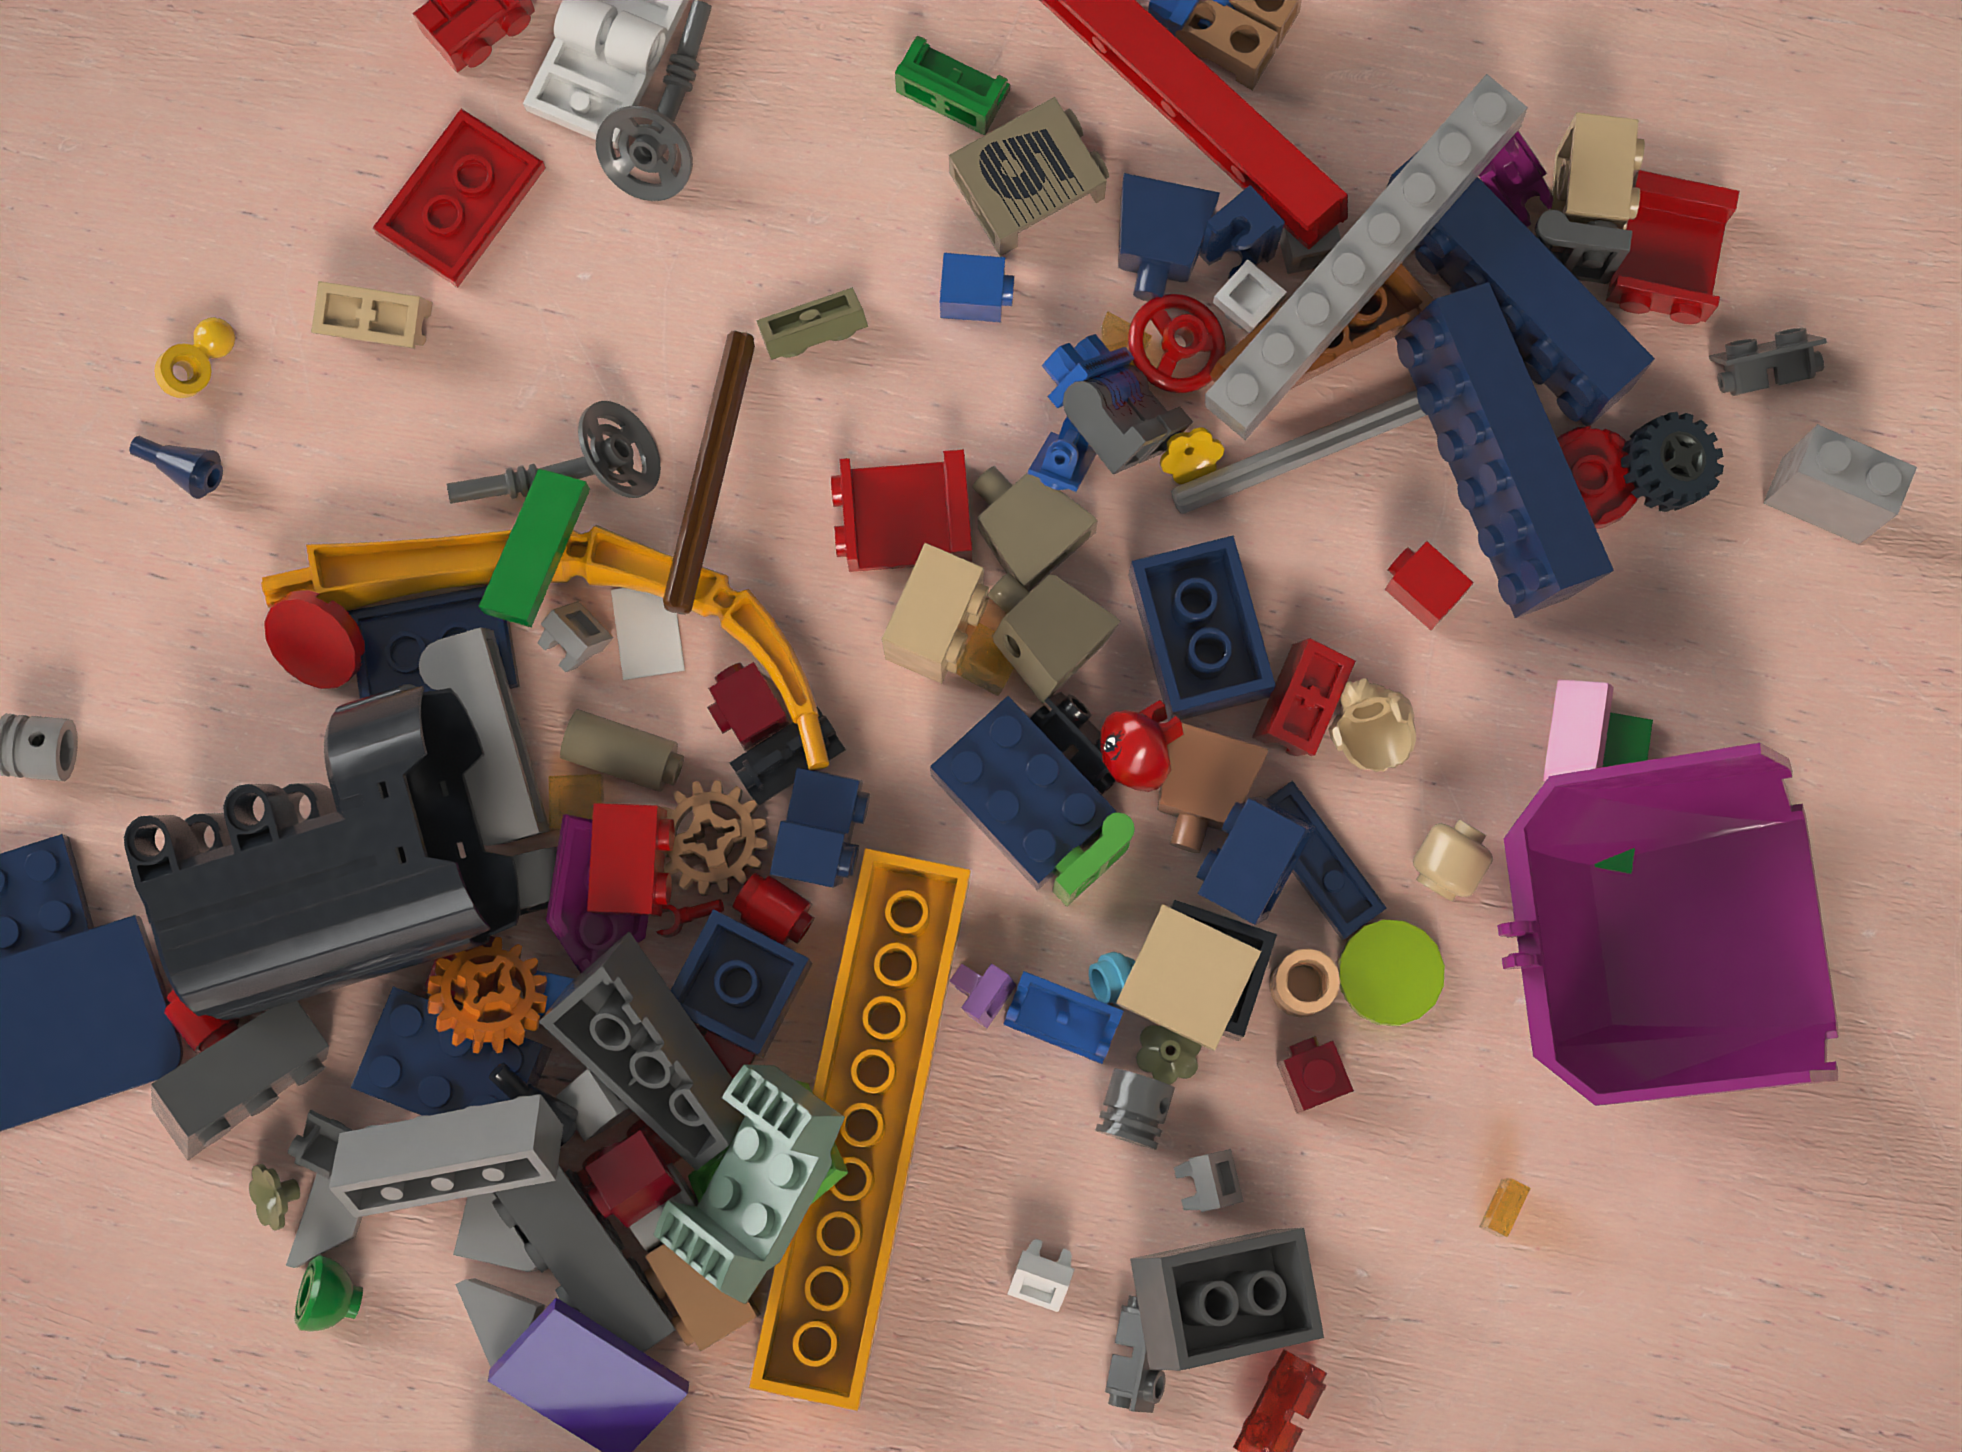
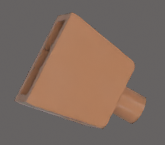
[1157,723,1269,853]

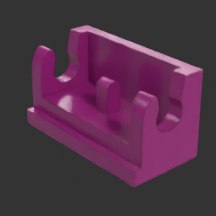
[1479,130,1554,227]

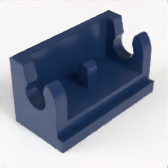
[1200,185,1285,279]

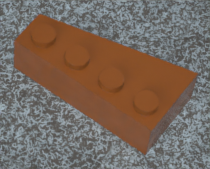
[1209,263,1434,390]

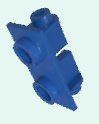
[1027,417,1097,492]

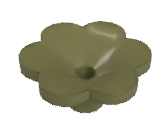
[1136,1025,1202,1085]
[249,1164,300,1231]

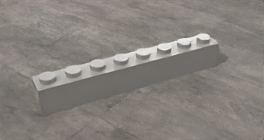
[1205,74,1528,440]

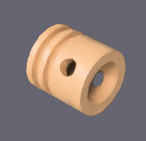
[1269,948,1340,1018]

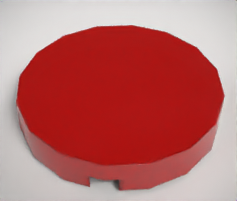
[1557,426,1638,529]
[264,590,365,689]

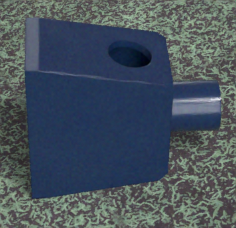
[1118,173,1220,302]

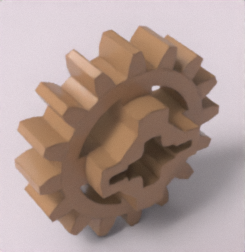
[662,780,769,896]

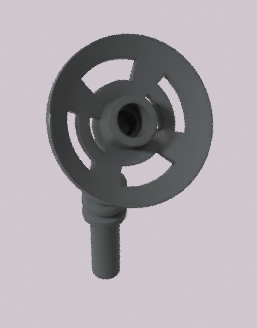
[596,0,712,201]
[447,401,661,504]

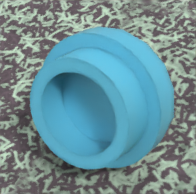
[1089,952,1135,1006]

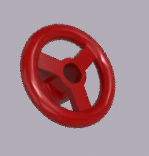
[1128,294,1226,393]

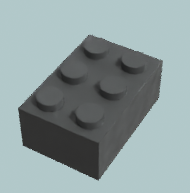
[1130,1228,1324,1371]

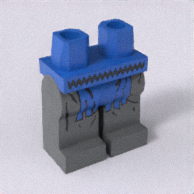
[1042,334,1193,475]

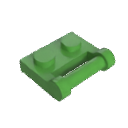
[1053,812,1135,907]

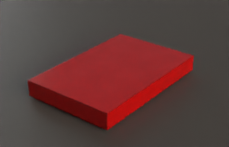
[373,108,546,288]

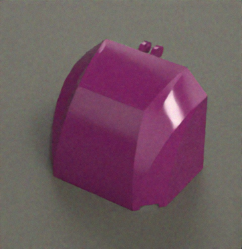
[1497,743,1838,1106]

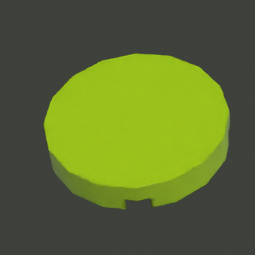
[1338,920,1445,1026]

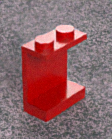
[1606,170,1740,324]
[831,449,972,572]

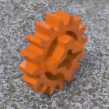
[427,937,547,1053]

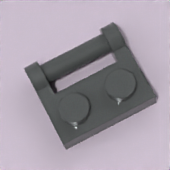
[1535,210,1632,284]

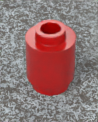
[732,872,815,946]
[164,990,240,1053]

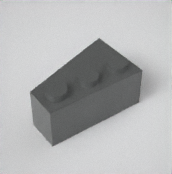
[151,1001,329,1160]

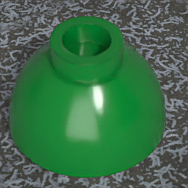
[294,1255,363,1332]

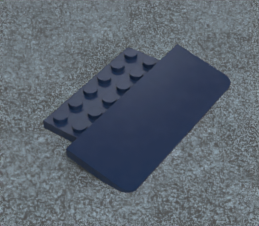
[0,834,183,1132]

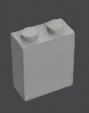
[1764,424,1917,544]

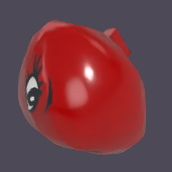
[1100,700,1184,792]

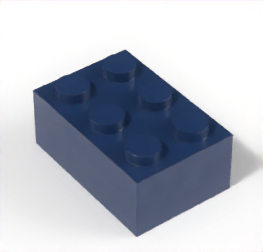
[1128,535,1276,721]
[930,696,1117,891]
[351,986,552,1116]

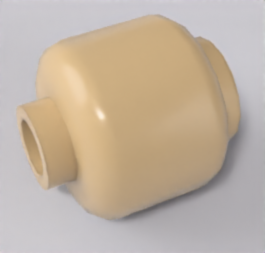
[1413,819,1493,902]

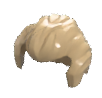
[1328,678,1416,772]

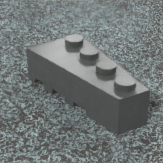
[539,932,745,1171]
[492,1148,676,1353]

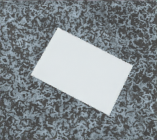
[611,588,685,680]

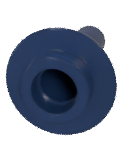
[129,436,223,499]

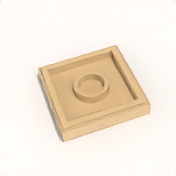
[1115,905,1261,1051]

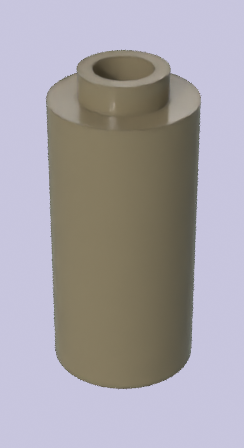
[560,709,684,792]

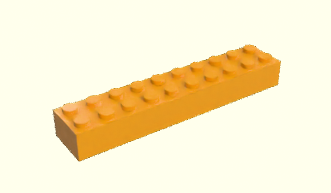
[749,848,971,1411]

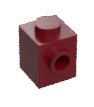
[707,662,789,751]
[1277,1036,1354,1113]
[585,1130,682,1228]

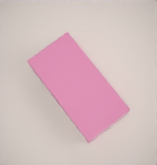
[1543,680,1614,782]

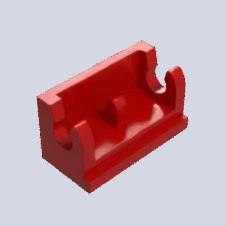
[1252,638,1356,756]

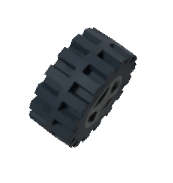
[1621,412,1724,512]

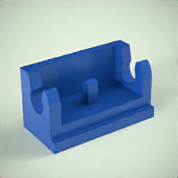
[1003,971,1124,1064]

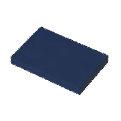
[347,586,520,699]

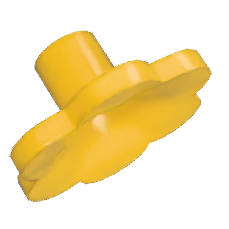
[1160,427,1224,485]

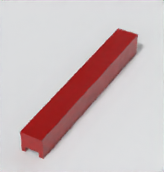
[1039,0,1348,250]

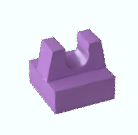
[950,963,1017,1029]

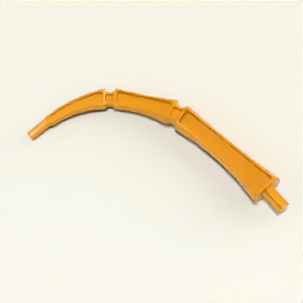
[261,525,829,771]

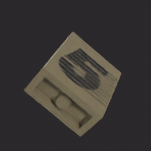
[949,97,1109,257]

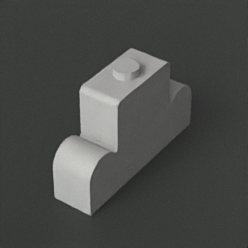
[419,627,550,846]

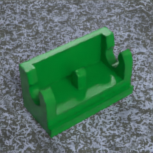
[895,35,1010,135]

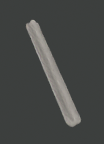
[1171,389,1426,514]

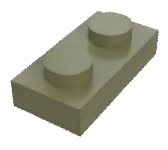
[756,287,868,360]

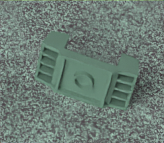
[654,1065,845,1304]

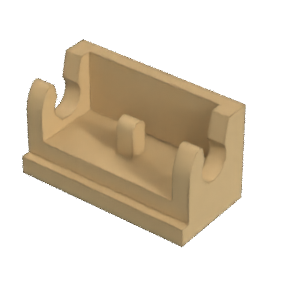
[311,281,433,349]

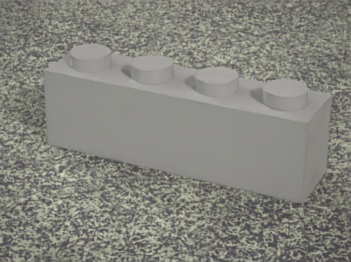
[329,1094,563,1218]

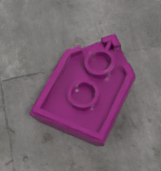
[546,814,649,974]

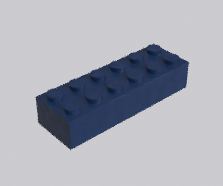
[1386,153,1655,427]
[1395,282,1614,618]

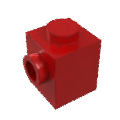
[1385,541,1474,631]

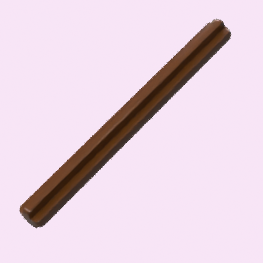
[663,330,755,615]

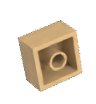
[1550,112,1645,248]
[882,543,989,684]

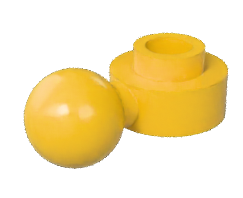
[154,317,235,398]

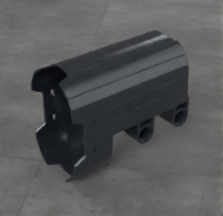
[124,684,520,1020]

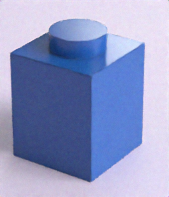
[940,253,1015,323]

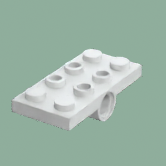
[523,0,689,149]

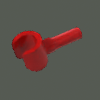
[656,899,724,938]

